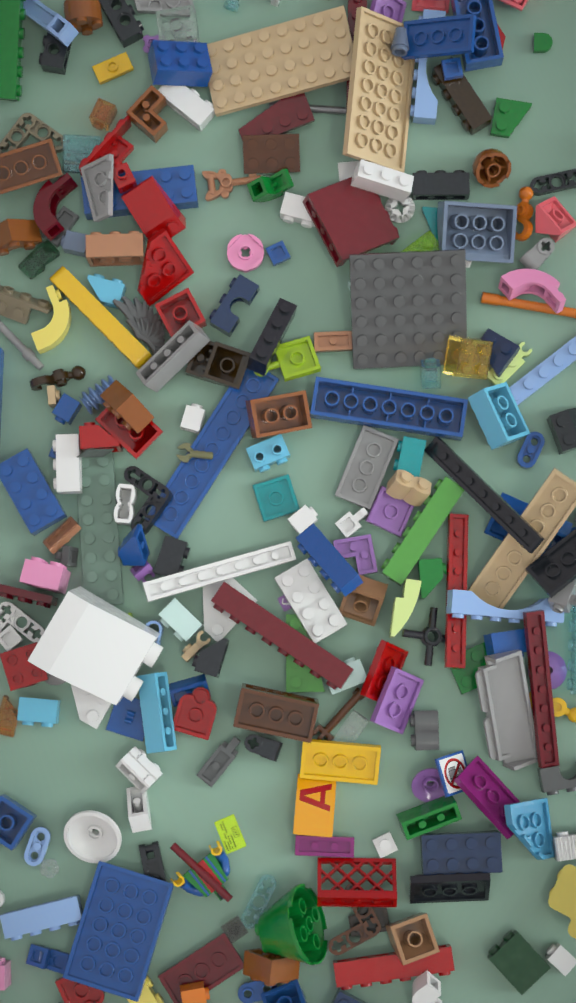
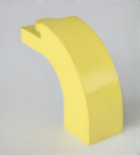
[31,285,72,354]

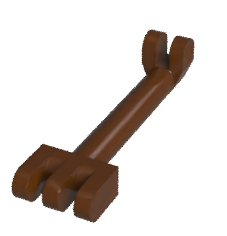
[313,687,365,741]

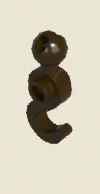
[29,366,86,391]

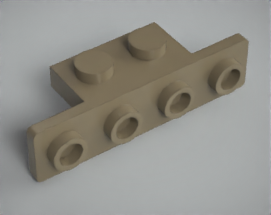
[0,285,53,325]

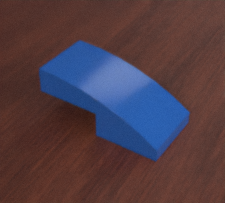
[26,944,70,974]

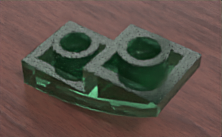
[18,240,60,279]

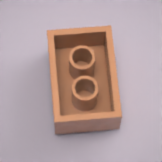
[86,231,146,267]

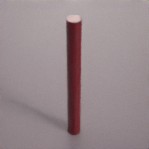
[170,843,233,902]

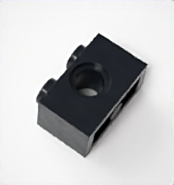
[39,32,72,75]

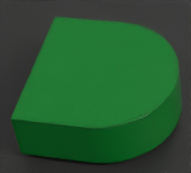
[533,33,553,53]

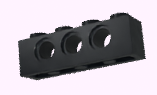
[99,0,144,48]

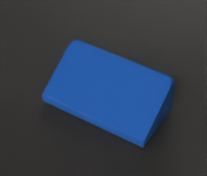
[169,674,211,707]

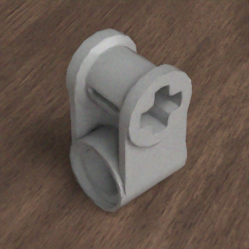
[519,238,554,270]

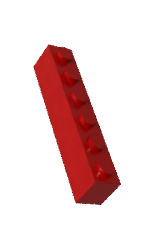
[333,944,455,990]

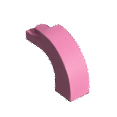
[498,269,566,314]

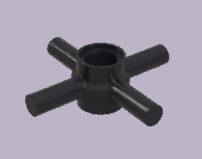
[402,607,445,666]

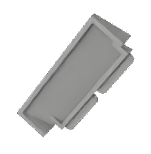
[475,649,538,771]

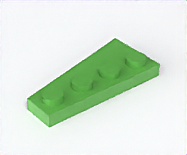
[286,614,325,692]

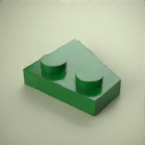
[490,98,532,138]

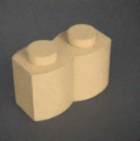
[386,470,432,506]

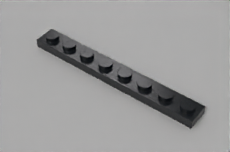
[424,436,544,553]

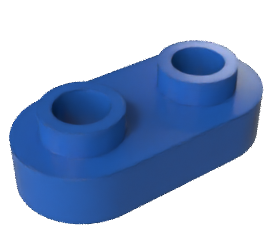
[517,432,545,469]
[238,981,277,1003]

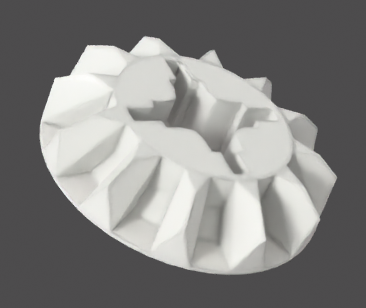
[385,196,415,223]

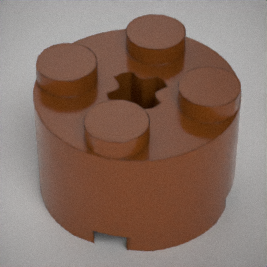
[63,0,103,35]

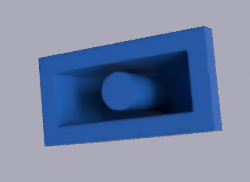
[118,524,150,566]

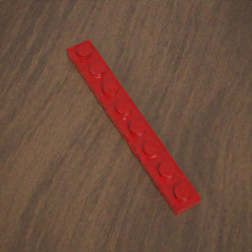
[444,513,469,669]

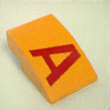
[293,774,336,837]

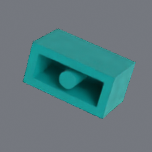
[393,436,426,477]

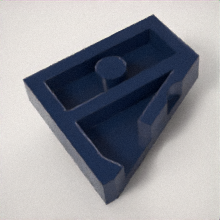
[478,328,520,377]

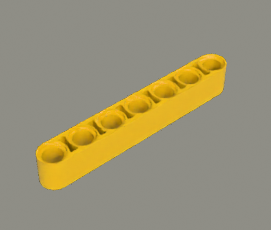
[49,266,152,370]

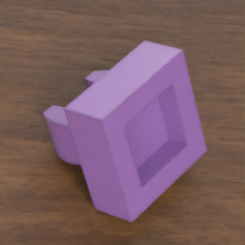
[130,561,155,582]

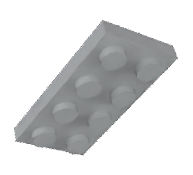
[335,425,399,510]

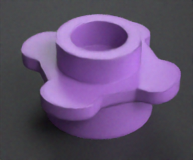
[143,35,161,53]

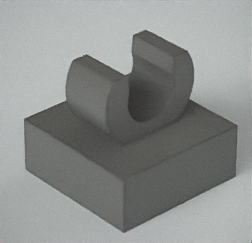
[55,546,78,567]

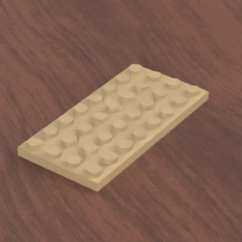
[207,5,353,117]
[342,6,415,173]

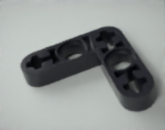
[124,466,172,535]

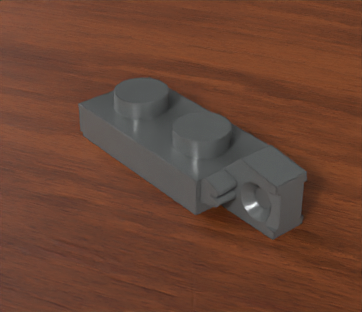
[197,737,241,787]

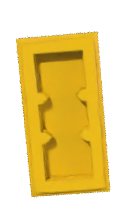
[92,52,134,85]

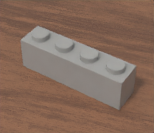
[136,320,210,392]

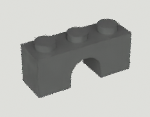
[537,762,576,795]

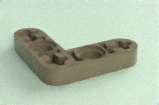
[0,113,67,154]

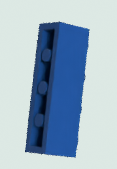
[296,523,363,597]

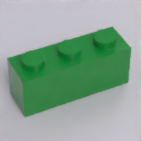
[396,796,462,840]

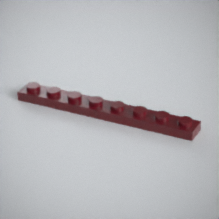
[523,610,559,768]

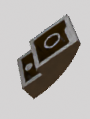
[185,341,251,390]

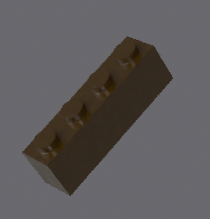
[431,57,492,136]

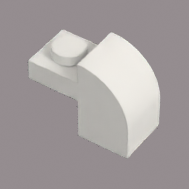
[412,970,442,1003]

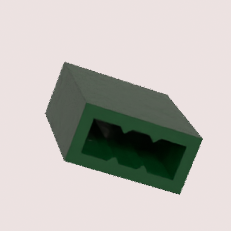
[487,930,550,995]

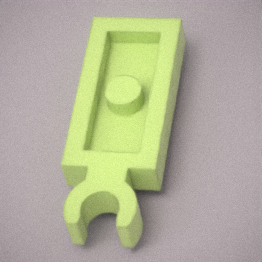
[485,342,532,385]

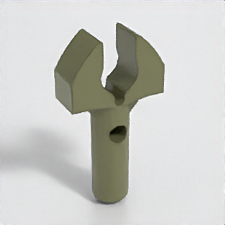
[177,443,213,463]

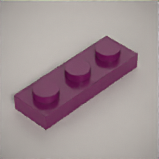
[295,835,354,858]

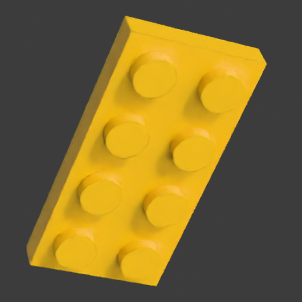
[300,739,381,785]

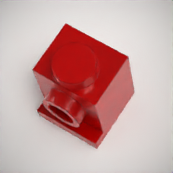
[113,161,137,194]

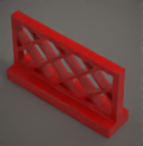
[317,857,397,907]

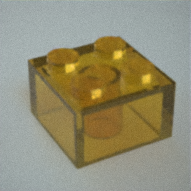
[443,335,493,380]

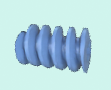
[79,375,114,415]

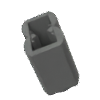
[410,710,439,751]

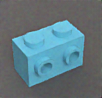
[246,434,290,473]

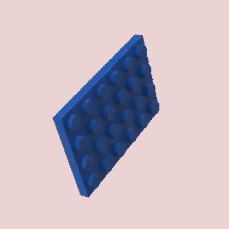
[62,861,174,1002]

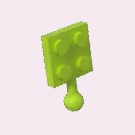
[254,336,321,382]

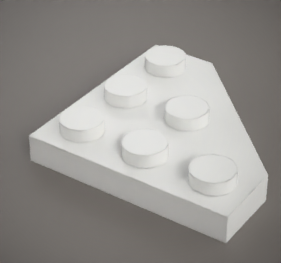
[203,578,258,642]
[71,684,112,729]

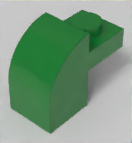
[247,169,294,202]

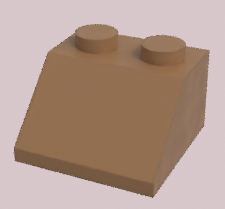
[339,575,388,626]
[385,912,440,965]

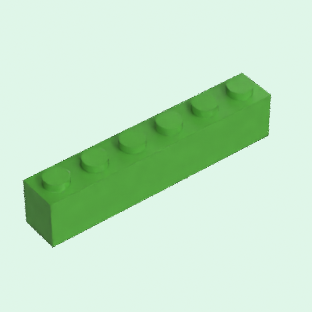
[381,477,464,586]

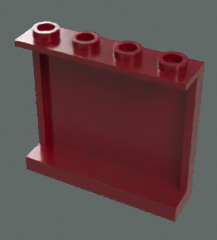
[303,177,399,267]

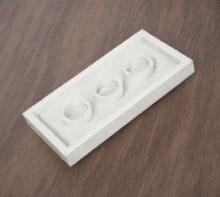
[274,559,347,643]

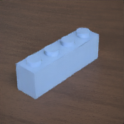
[0,894,83,941]

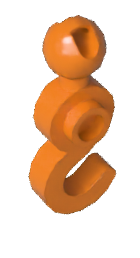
[515,186,534,242]

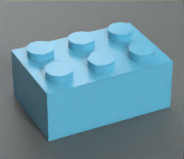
[468,382,530,450]

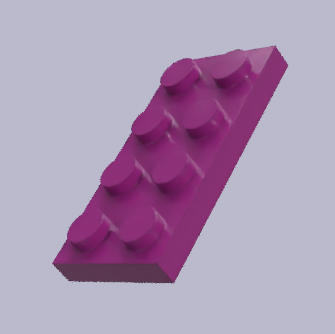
[454,756,520,839]

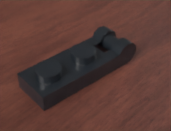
[139,841,167,881]

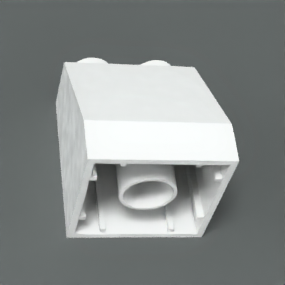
[28,586,164,705]

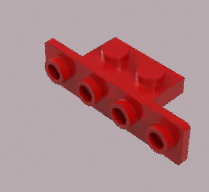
[79,115,134,176]

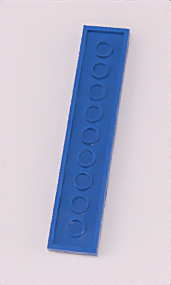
[145,369,279,539]

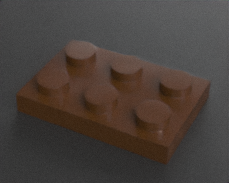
[243,133,300,174]

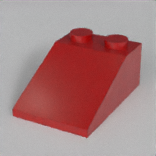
[121,176,186,239]

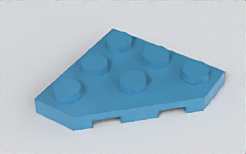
[504,798,555,860]

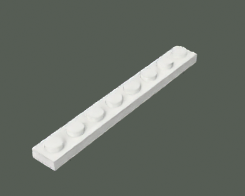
[142,541,296,602]

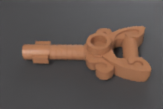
[202,169,262,201]

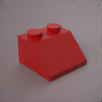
[79,422,123,452]

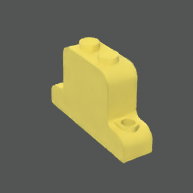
[548,864,576,939]

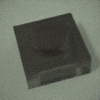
[221,915,248,943]

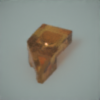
[0,695,18,737]

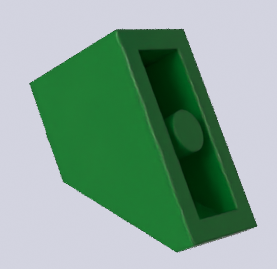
[418,558,446,599]

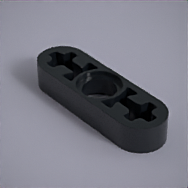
[529,169,576,196]

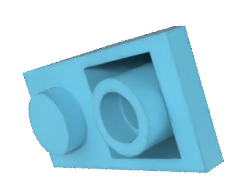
[87,274,127,309]

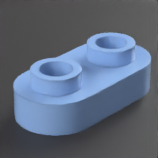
[24,827,51,866]

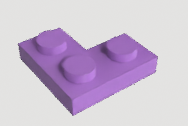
[333,534,378,575]

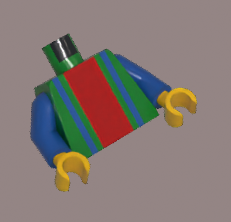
[170,841,230,901]

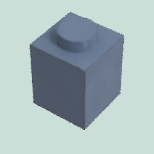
[61,230,87,258]

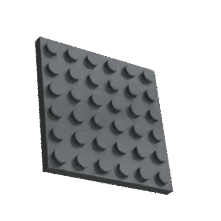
[349,249,467,369]

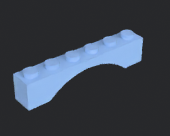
[23,0,79,47]
[410,9,446,125]
[446,589,564,627]

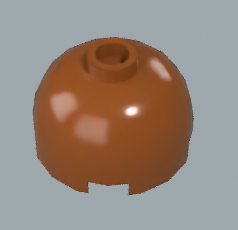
[472,148,511,188]

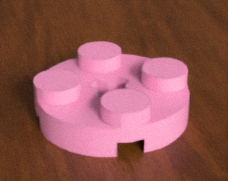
[227,234,264,273]

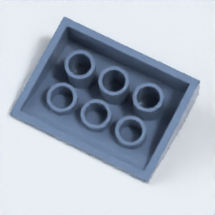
[437,201,517,263]

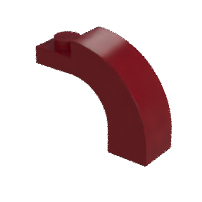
[33,172,78,241]

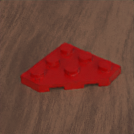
[137,228,194,307]

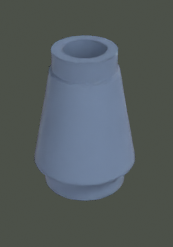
[391,27,409,57]

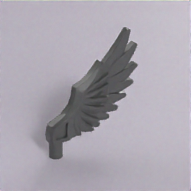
[112,296,165,355]

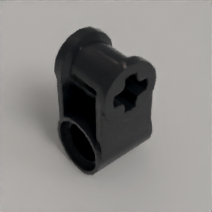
[244,734,283,762]

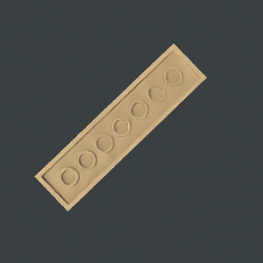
[467,467,576,609]

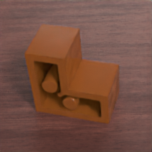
[126,85,168,143]
[0,219,42,256]
[100,380,154,433]
[243,948,300,986]

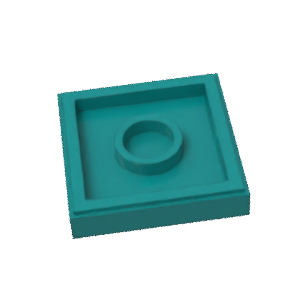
[252,474,300,522]

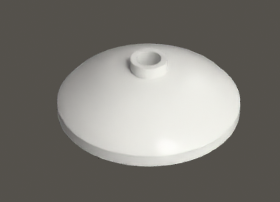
[64,810,122,863]

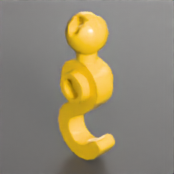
[529,691,576,723]

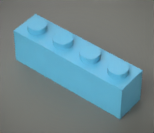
[137,672,177,754]

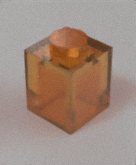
[89,98,118,131]

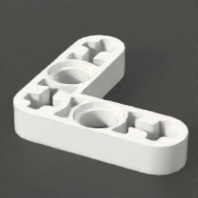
[0,602,45,643]

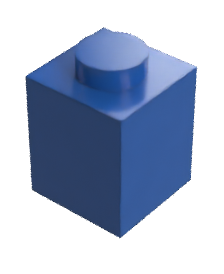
[52,393,82,425]

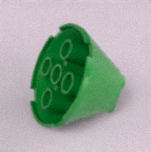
[255,884,328,965]

